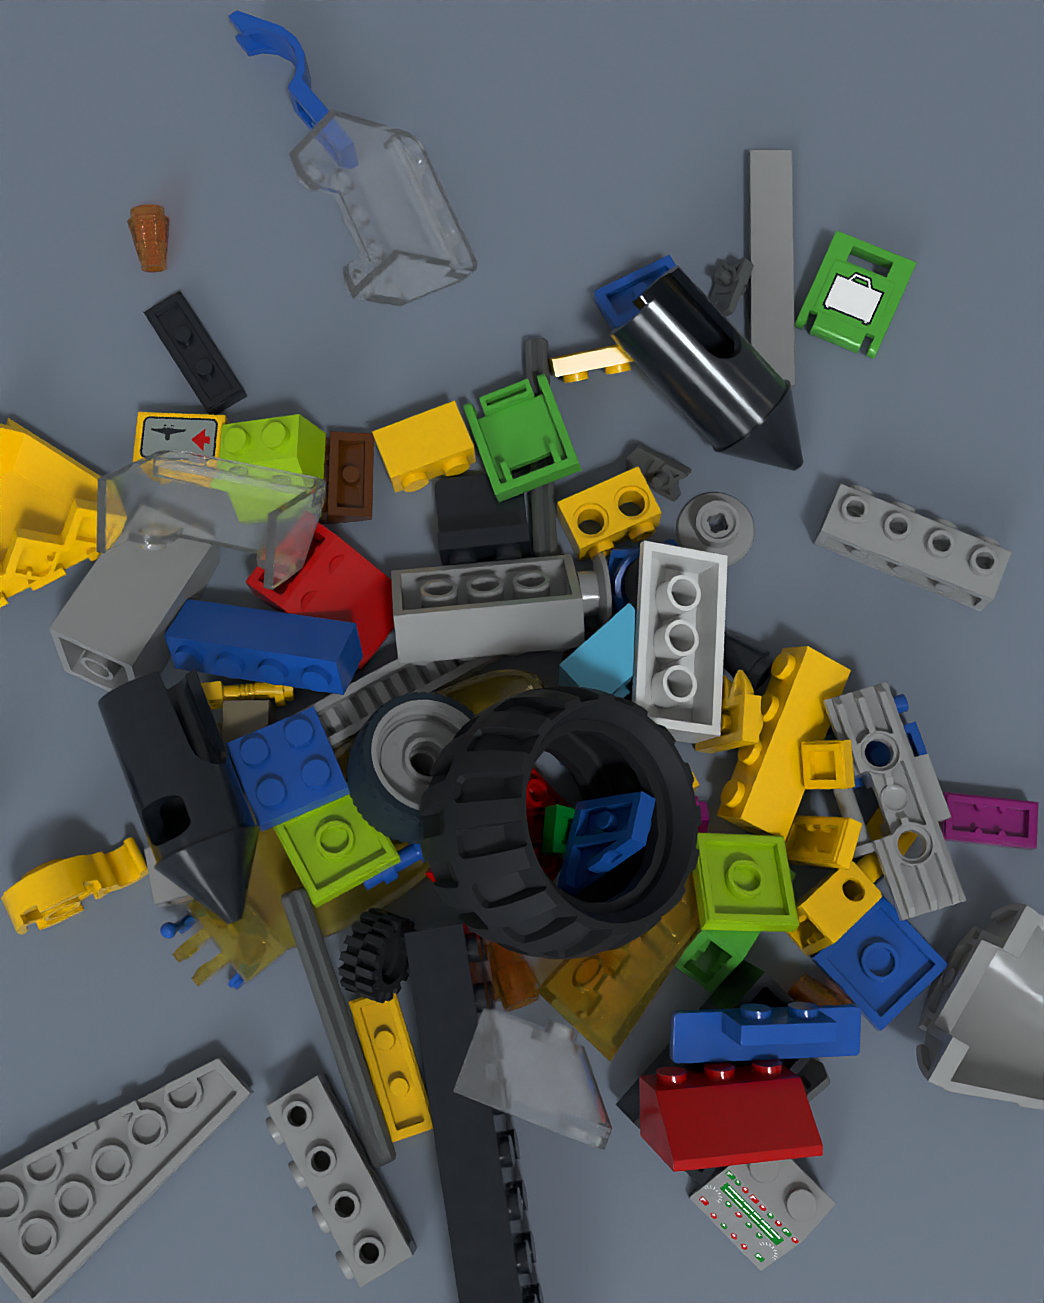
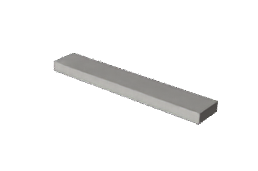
[748,149,795,391]

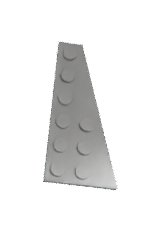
[0,1057,254,1303]

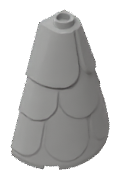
[916,904,1044,1110]

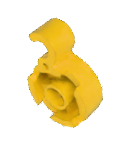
[1,837,149,935]

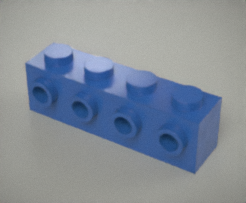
[164,599,363,695]

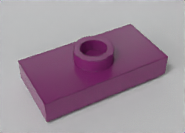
[939,792,1038,850]

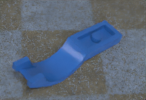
[228,10,357,170]

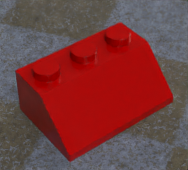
[639,1059,823,1172]

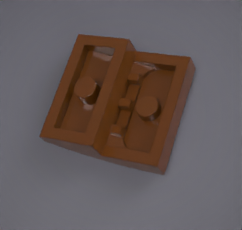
[283,431,374,524]

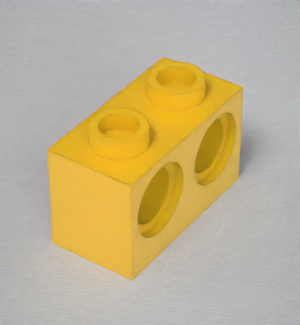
[557,466,662,562]

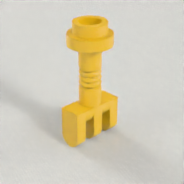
[201,681,295,710]

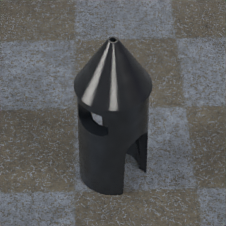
[608,265,804,471]
[98,669,260,924]

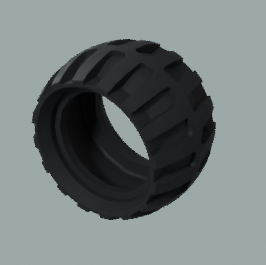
[419,686,701,959]

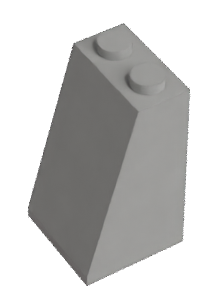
[49,503,220,692]

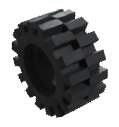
[338,907,417,1003]

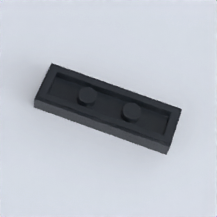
[143,291,247,415]

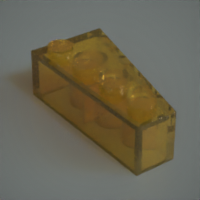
[536,871,700,1062]

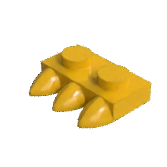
[695,670,763,754]

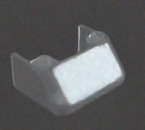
[97,450,326,590]
[453,1008,612,1150]

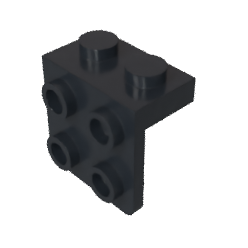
[435,471,531,566]

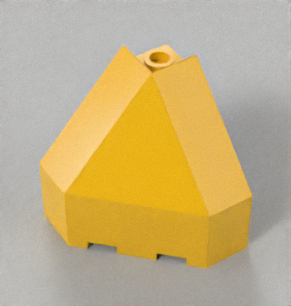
[0,418,122,608]

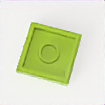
[273,782,401,908]
[693,832,799,932]

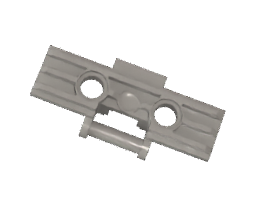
[823,682,967,921]

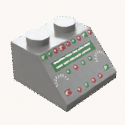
[688,1159,836,1271]

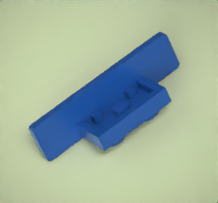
[670,1002,861,1064]

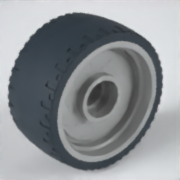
[346,691,475,844]

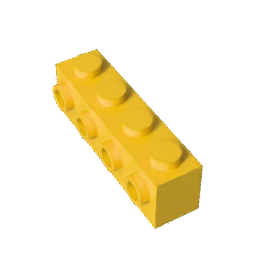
[717,646,851,841]

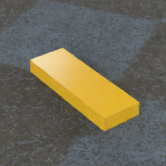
[349,993,433,1143]

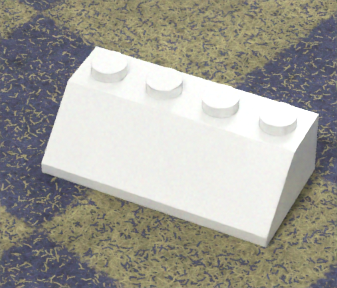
[632,541,728,744]

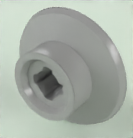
[676,492,755,566]
[576,551,612,628]

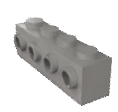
[814,484,1012,612]
[265,1074,417,1288]

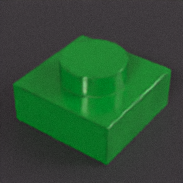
[541,804,575,859]

